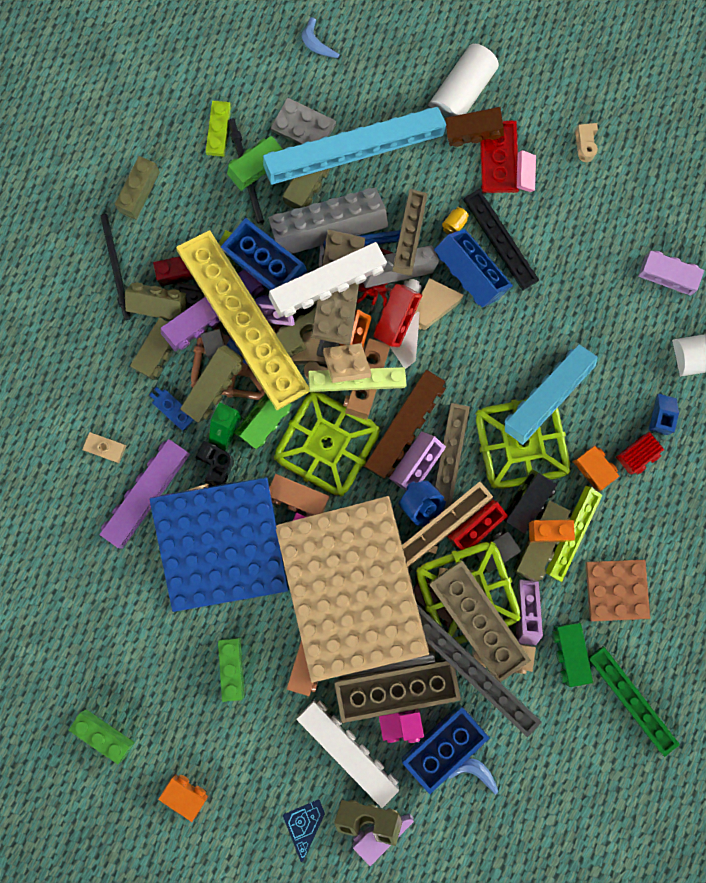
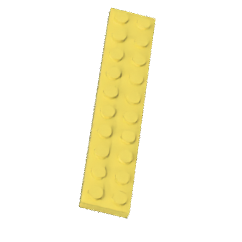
[176,230,309,410]

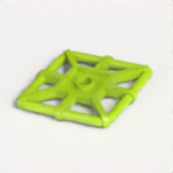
[273,392,381,497]
[475,399,571,489]
[416,541,521,644]

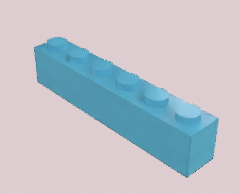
[504,344,598,445]

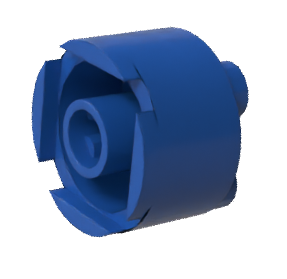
[398,481,446,526]

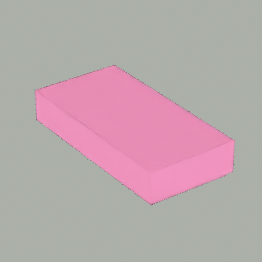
[517,151,536,192]

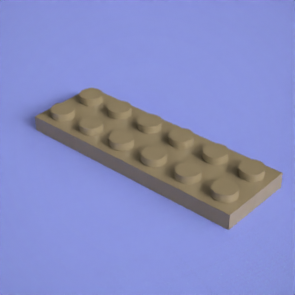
[311,230,365,345]
[428,560,531,682]

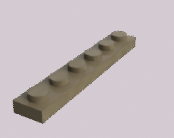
[392,189,428,276]
[435,403,470,510]

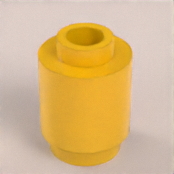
[442,207,469,234]

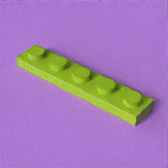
[546,486,602,582]

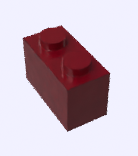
[153,256,194,286]

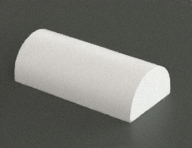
[428,44,499,117]
[672,334,706,377]

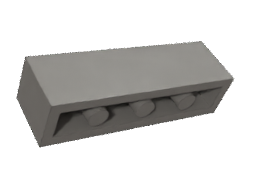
[363,245,439,288]

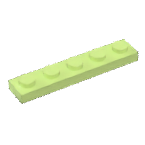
[308,367,407,392]

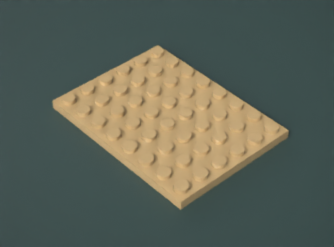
[276,496,429,683]

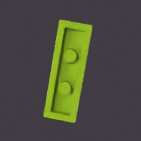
[206,101,231,157]

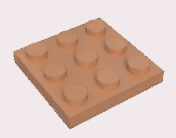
[585,560,650,621]

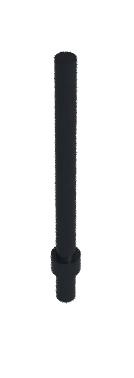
[228,118,264,224]
[100,214,131,320]

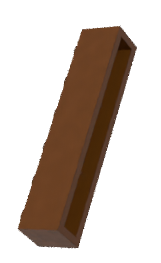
[364,369,446,480]

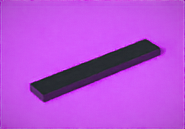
[463,189,539,291]

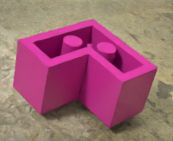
[379,709,424,743]

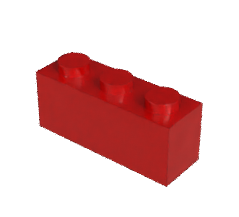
[373,284,423,347]
[446,499,508,551]

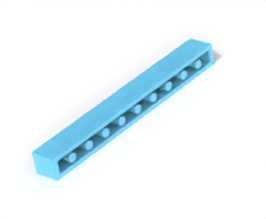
[263,107,446,185]

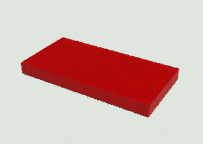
[480,121,519,193]

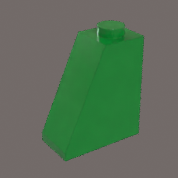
[209,402,243,451]

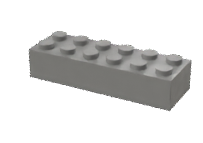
[268,187,388,254]

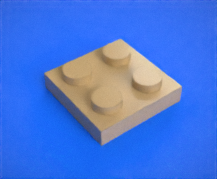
[323,343,371,383]

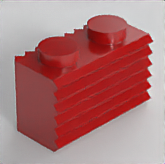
[616,432,664,475]

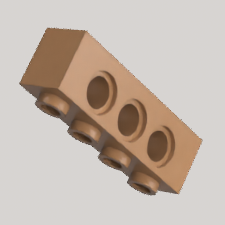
[343,338,390,420]

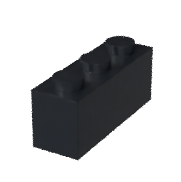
[504,469,557,534]

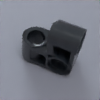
[195,441,234,486]

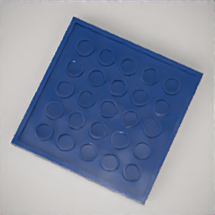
[149,477,288,612]

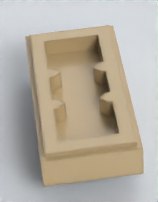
[82,432,126,463]

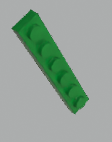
[588,646,680,757]

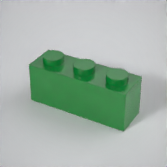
[552,622,593,687]

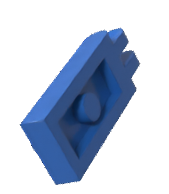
[149,387,194,432]

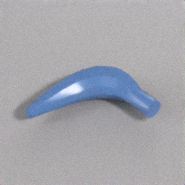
[302,17,339,58]
[449,758,498,794]

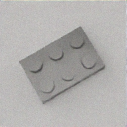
[271,97,336,145]

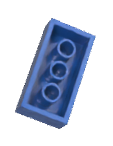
[221,218,307,290]
[434,229,513,308]
[401,703,490,794]

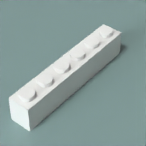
[269,242,387,318]
[297,699,399,808]

